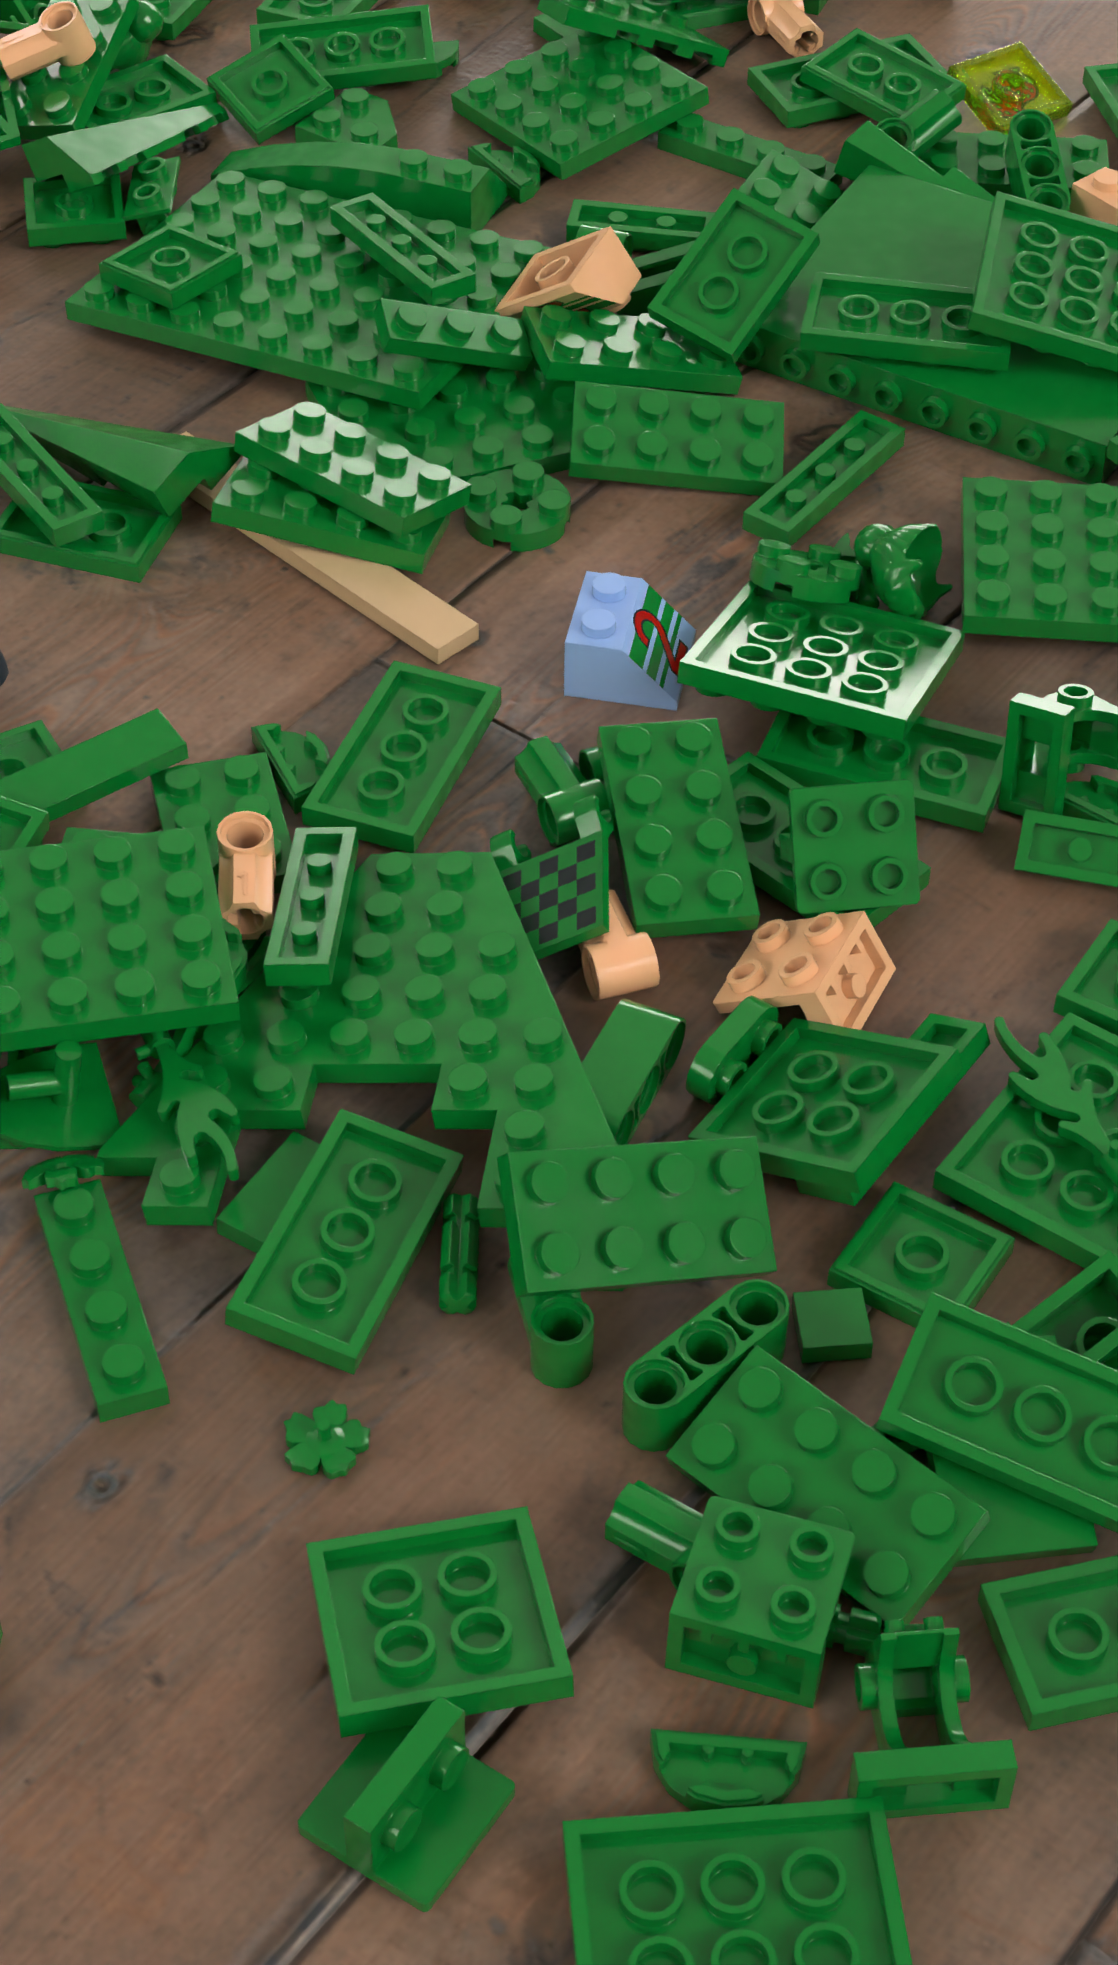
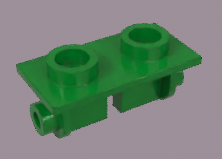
[123,156,181,236]

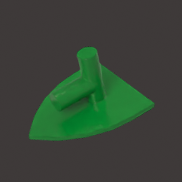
[0,1040,120,1152]

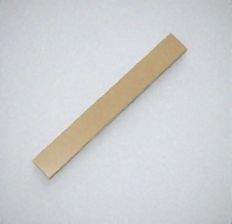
[180,431,479,665]

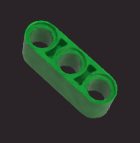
[1005,109,1071,212]
[582,998,686,1145]
[621,1279,790,1452]

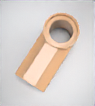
[747,0,824,58]
[0,1,96,81]
[216,811,276,940]
[578,889,660,1001]

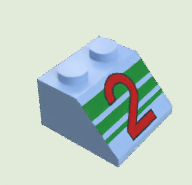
[564,571,696,711]

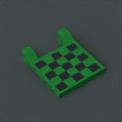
[490,794,615,960]

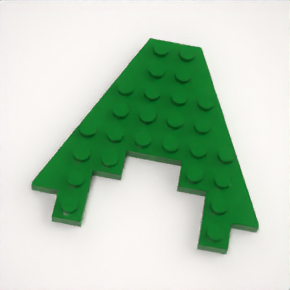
[97,851,617,1228]

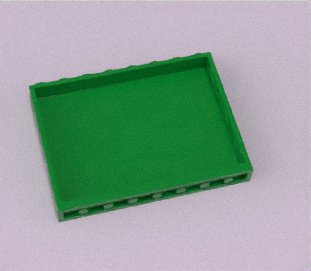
[736,164,1118,484]

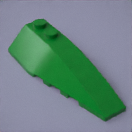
[211,142,509,231]

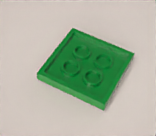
[688,1018,964,1194]
[306,1506,574,1738]

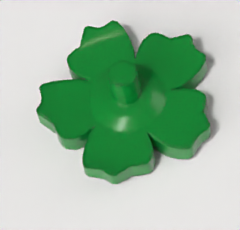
[21,1154,105,1190]
[284,1400,371,1479]

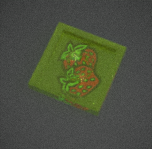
[947,41,1073,135]

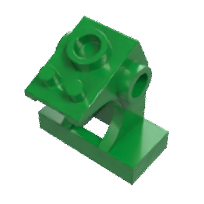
[998,684,1118,816]
[847,1616,1018,1819]

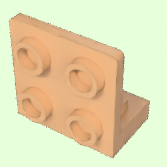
[713,911,896,1030]

